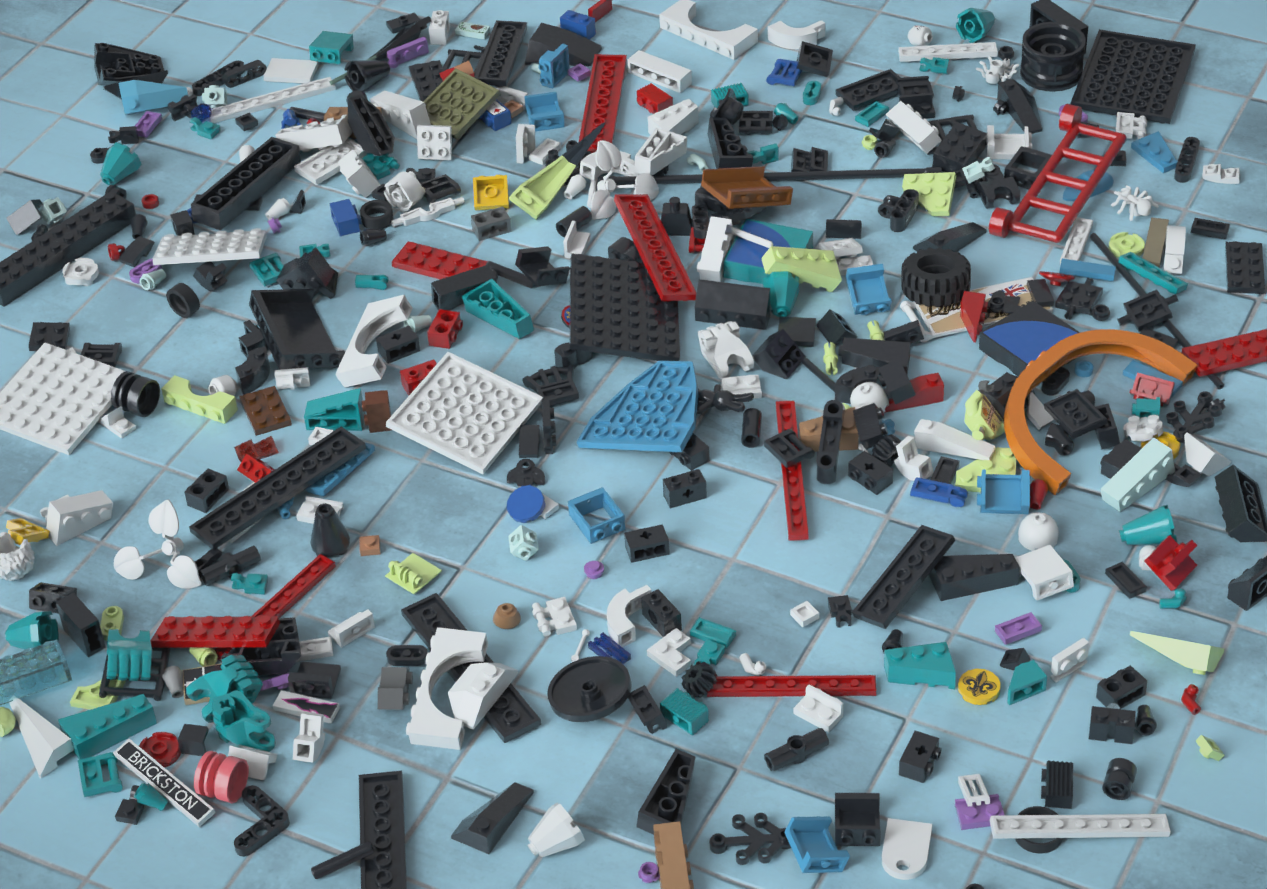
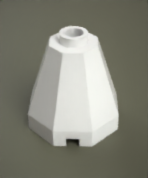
[527,803,585,857]

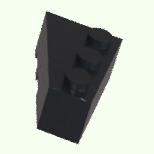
[276,247,334,289]

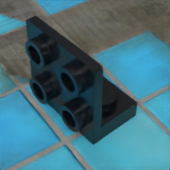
[288,662,341,699]

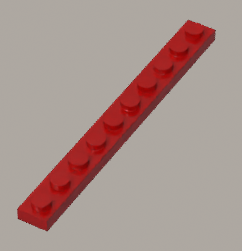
[775,400,809,541]

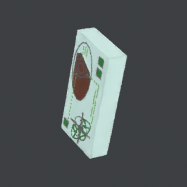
[455,22,490,39]

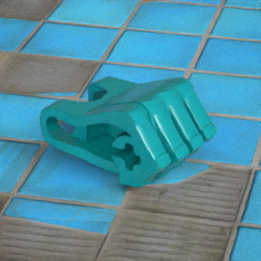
[107,629,152,681]
[186,655,263,723]
[212,690,276,752]

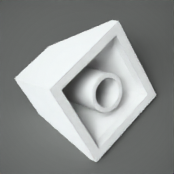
[1184,432,1232,476]

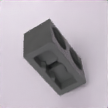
[471,207,512,241]

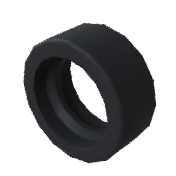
[360,200,394,229]
[166,283,200,318]

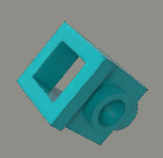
[1132,397,1160,418]

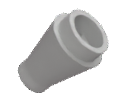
[162,666,184,698]

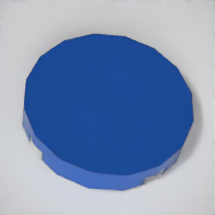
[507,485,545,523]

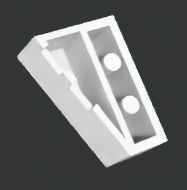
[697,216,734,282]

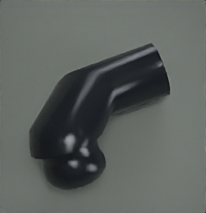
[967,177,983,198]

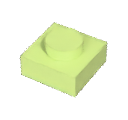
[1196,735,1225,761]

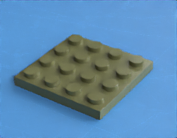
[423,68,501,140]

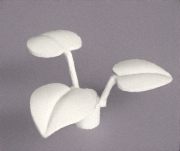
[591,141,659,220]
[114,499,202,589]

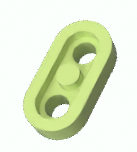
[100,606,124,641]

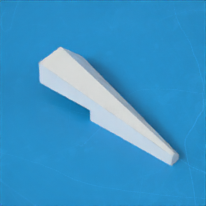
[9,695,74,778]

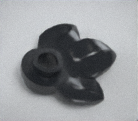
[988,290,1021,314]
[507,459,545,488]

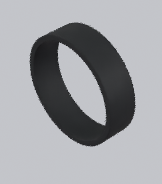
[1015,806,1063,854]

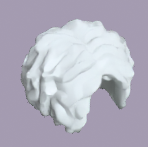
[0,532,35,581]

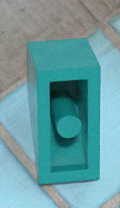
[1007,660,1047,705]

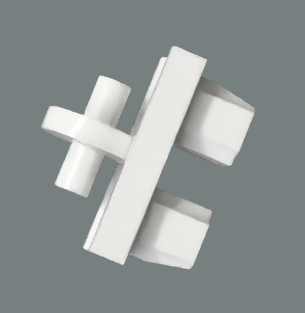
[274,367,310,390]

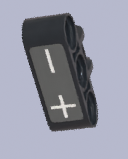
[878,189,919,232]

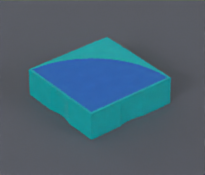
[723,219,813,284]

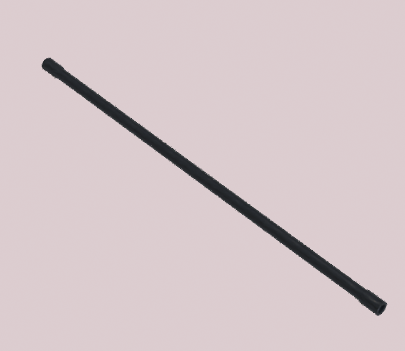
[599,167,942,185]

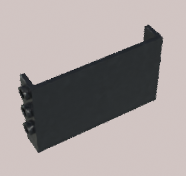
[249,289,345,370]

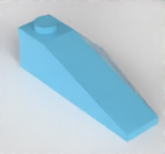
[119,80,188,115]

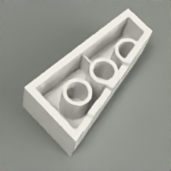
[370,90,431,139]
[276,114,352,152]

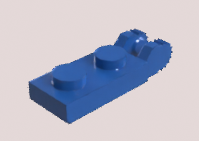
[910,477,968,508]

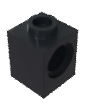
[170,210,195,236]

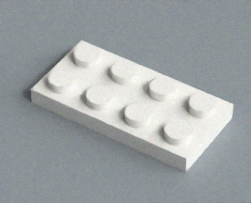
[294,138,367,185]

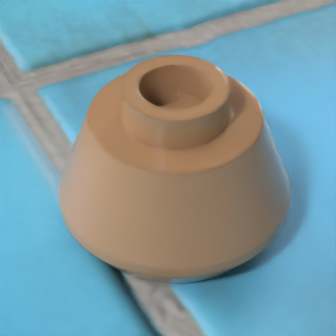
[493,603,521,629]

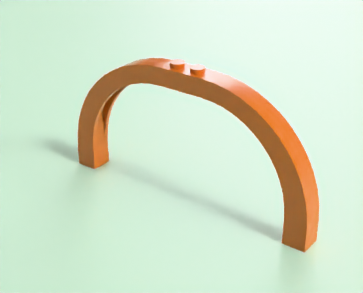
[1004,329,1198,495]

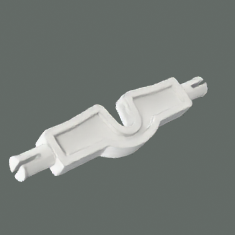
[391,197,465,228]

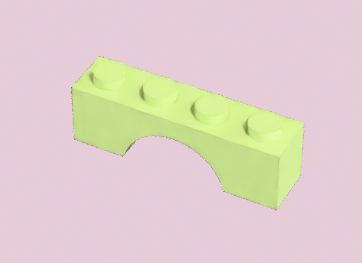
[161,375,238,424]

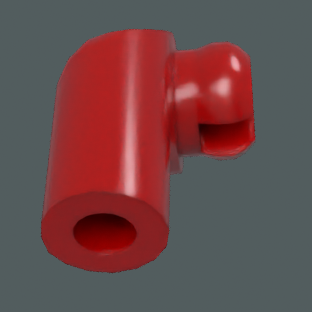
[1181,684,1201,715]

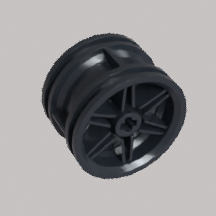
[1020,22,1086,92]

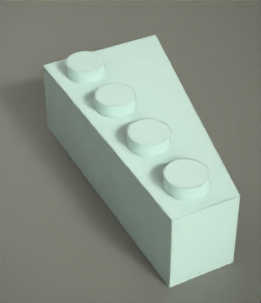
[1100,438,1175,512]

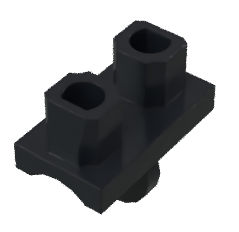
[168,94,199,121]

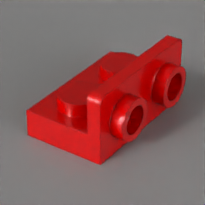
[237,454,275,483]

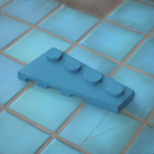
[306,443,375,496]

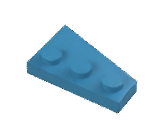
[1131,131,1177,174]

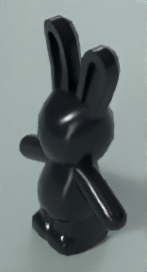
[697,384,754,414]

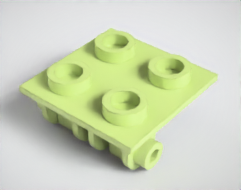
[385,553,442,594]

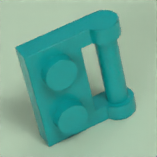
[249,253,284,287]
[78,752,123,798]

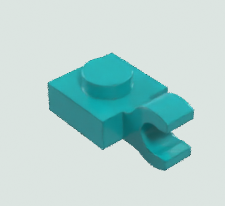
[919,57,949,74]
[190,117,221,140]
[748,143,779,165]
[231,573,268,595]

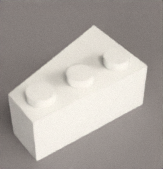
[648,99,699,135]
[634,127,687,175]
[338,149,380,198]
[46,490,113,546]

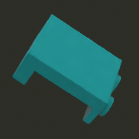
[309,31,354,64]

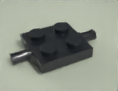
[1055,277,1103,320]
[1117,289,1178,332]
[541,400,557,454]

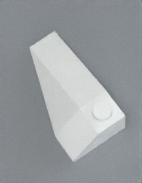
[914,419,996,460]

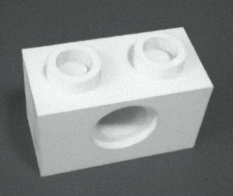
[429,10,450,45]

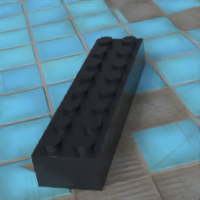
[191,137,301,230]

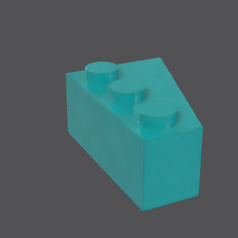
[304,388,365,431]
[884,642,956,690]

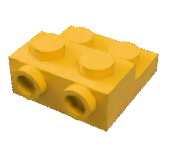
[473,174,509,210]

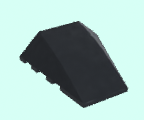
[525,23,602,66]

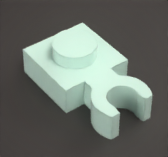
[962,157,995,183]

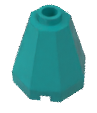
[956,8,995,43]
[100,142,142,185]
[763,271,799,317]
[5,611,59,651]

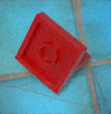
[1144,535,1198,591]

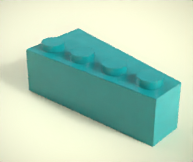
[462,279,534,339]
[58,694,157,760]

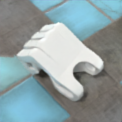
[698,321,754,379]

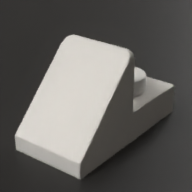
[98,406,136,438]

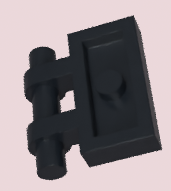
[739,111,773,135]

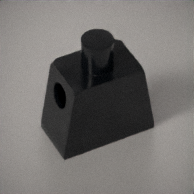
[661,197,693,236]

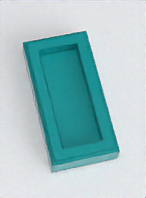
[855,101,889,127]
[690,617,736,649]

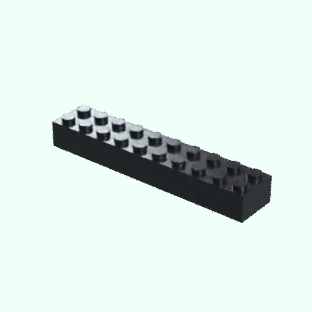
[0,191,136,307]

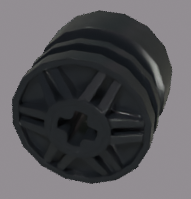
[111,371,160,417]

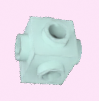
[202,85,227,109]
[39,197,67,224]
[508,525,539,561]

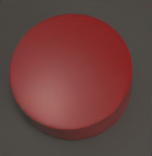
[141,194,159,209]

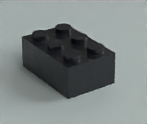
[932,122,987,173]

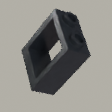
[1004,146,1052,189]

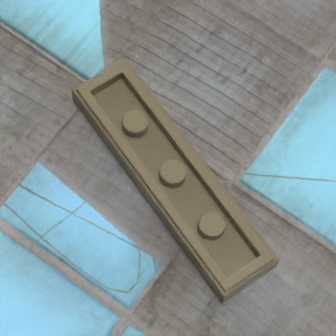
[1143,217,1169,267]

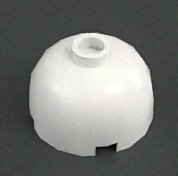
[850,382,889,413]
[1018,512,1059,551]

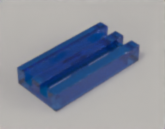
[588,632,631,664]

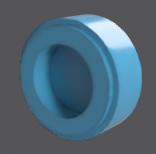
[1074,360,1094,378]

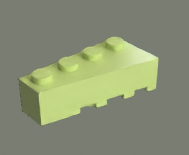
[761,246,842,292]

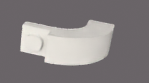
[768,20,825,49]
[579,151,639,181]
[1164,225,1186,275]
[607,585,651,649]

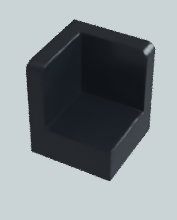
[869,119,899,140]
[178,724,209,756]

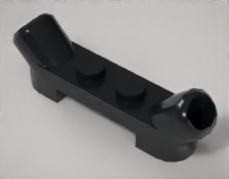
[1045,390,1095,456]
[816,400,845,484]

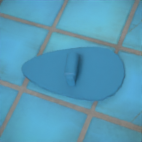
[1063,170,1114,201]

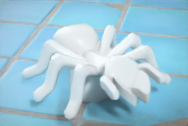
[976,56,1019,84]
[1111,186,1159,221]

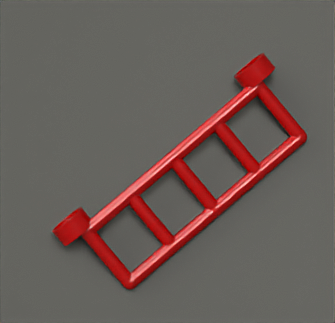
[989,104,1127,243]

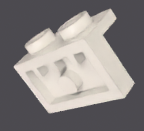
[516,124,536,164]
[794,685,843,733]

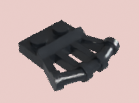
[522,365,579,406]

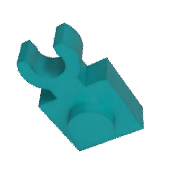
[299,244,330,257]
[694,640,726,665]

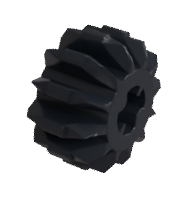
[872,434,902,467]
[681,661,718,698]

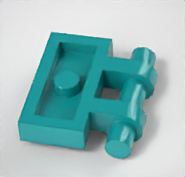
[362,154,400,180]

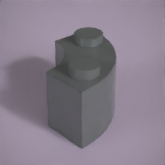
[377,667,413,710]

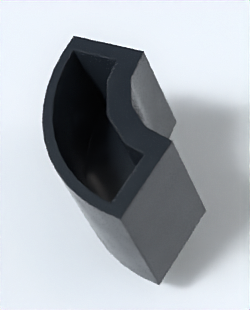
[235,346,270,395]
[835,365,881,404]

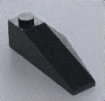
[997,79,1042,134]
[913,222,986,252]
[451,782,534,854]

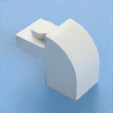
[894,436,933,481]
[293,712,325,763]

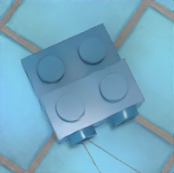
[538,44,570,89]

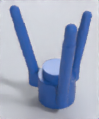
[281,109,301,129]

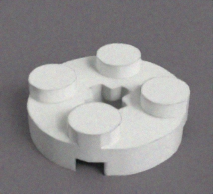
[63,258,99,286]
[1123,415,1163,441]

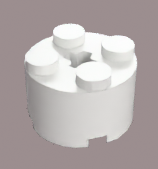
[384,171,425,212]

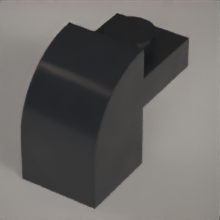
[193,261,228,292]
[238,320,269,358]

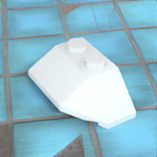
[448,663,518,730]

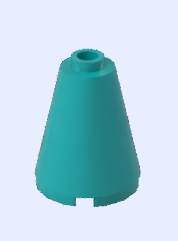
[1119,505,1177,545]

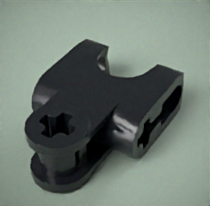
[977,164,1020,209]

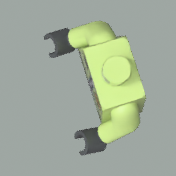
[964,380,1005,440]

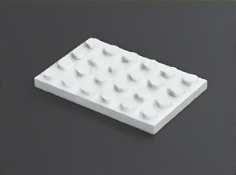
[153,228,267,265]

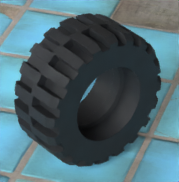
[901,248,971,307]

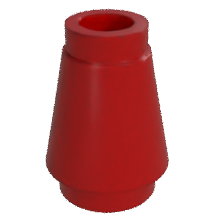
[1030,479,1048,510]

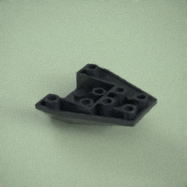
[94,43,164,86]

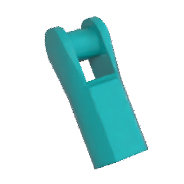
[355,275,389,290]

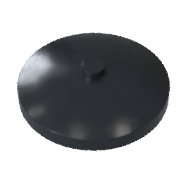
[547,656,632,722]

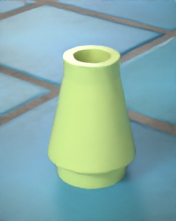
[189,647,218,667]

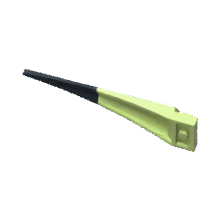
[509,123,605,220]

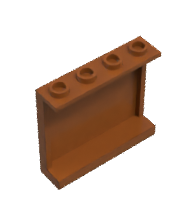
[701,166,793,209]

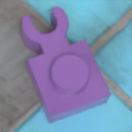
[260,672,290,691]

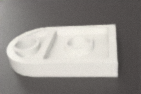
[882,818,932,880]

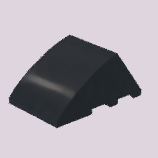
[221,617,302,675]

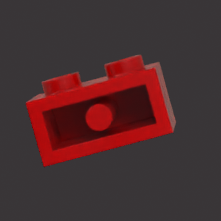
[400,359,437,395]

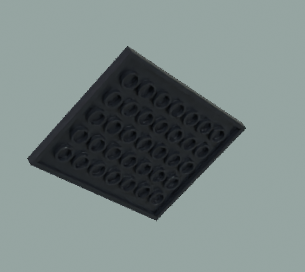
[1070,29,1196,124]
[569,253,680,361]

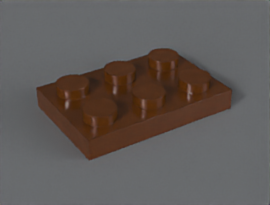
[239,386,292,436]

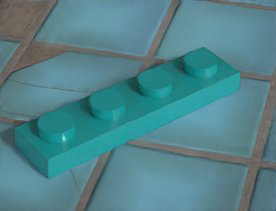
[1118,252,1188,294]

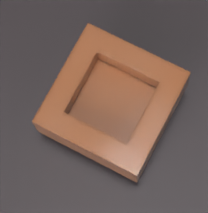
[504,100,524,118]
[359,535,380,556]

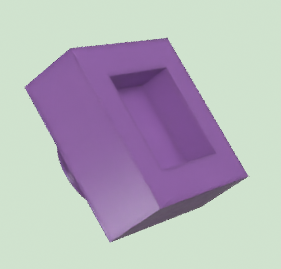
[568,63,591,82]

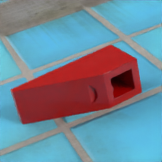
[960,291,988,342]

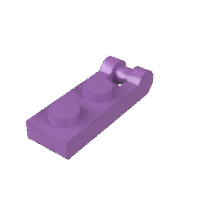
[387,37,429,68]

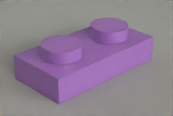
[135,111,162,137]
[995,612,1042,645]

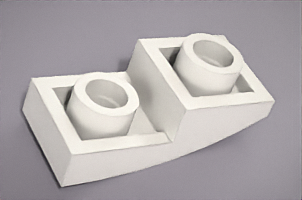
[1202,164,1240,184]

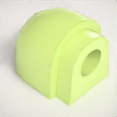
[0,707,16,737]

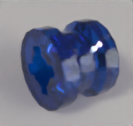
[191,103,212,122]

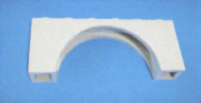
[659,0,758,60]
[336,295,413,388]
[406,627,488,750]

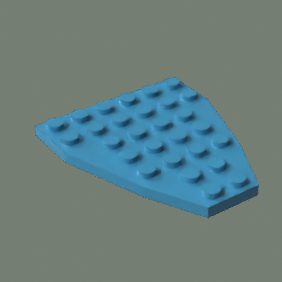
[577,361,698,452]

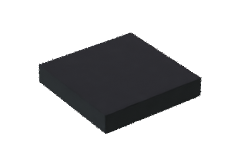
[778,317,816,347]

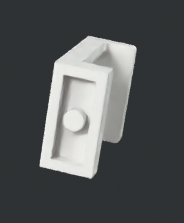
[986,125,1032,160]
[1015,545,1074,600]

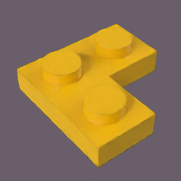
[6,518,50,545]

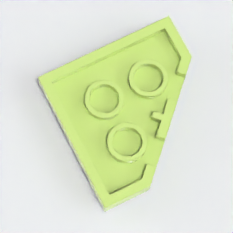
[902,172,956,216]
[955,447,1016,492]

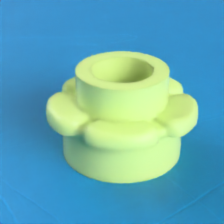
[862,135,878,150]

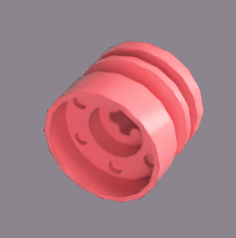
[194,751,249,804]

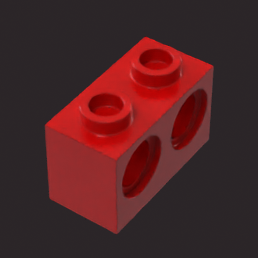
[427,309,463,349]

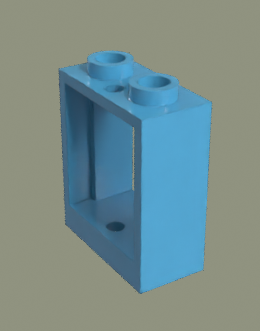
[568,487,626,544]

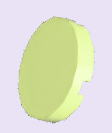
[1109,232,1145,258]

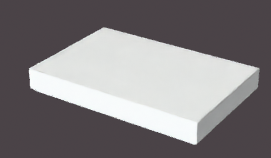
[263,58,319,84]

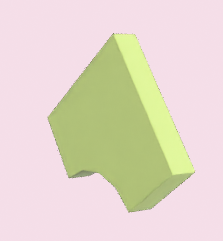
[70,679,126,710]

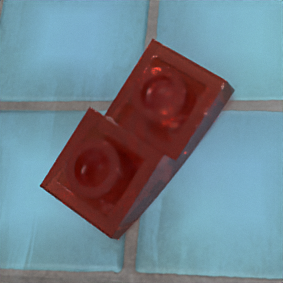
[234,436,279,462]

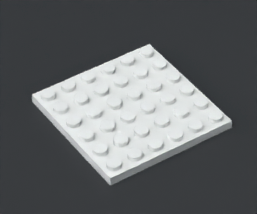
[0,343,125,455]
[386,352,543,474]

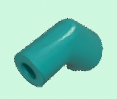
[1159,589,1187,609]

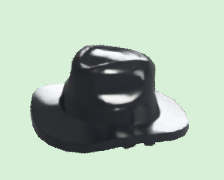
[710,88,744,125]

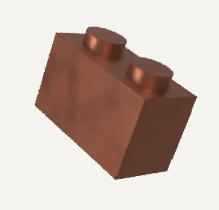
[362,390,392,433]

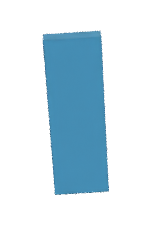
[1059,258,1116,281]
[1123,360,1183,396]

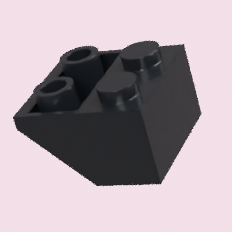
[752,329,806,379]

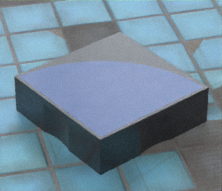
[979,301,1080,376]

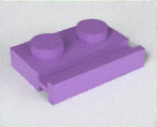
[954,794,1004,830]

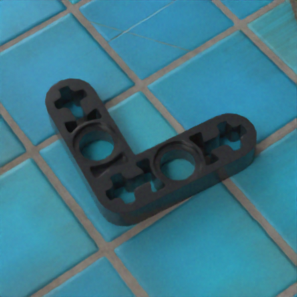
[234,785,290,857]

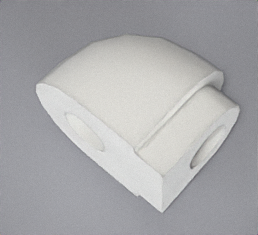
[1138,545,1156,571]

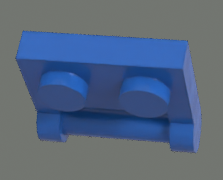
[766,59,803,86]

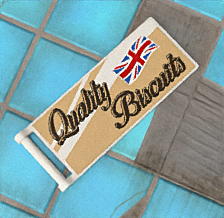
[900,277,1053,343]

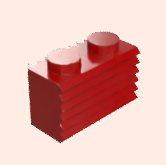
[637,83,673,114]

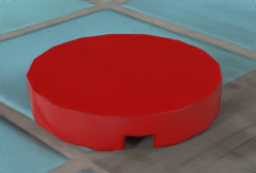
[139,732,181,768]

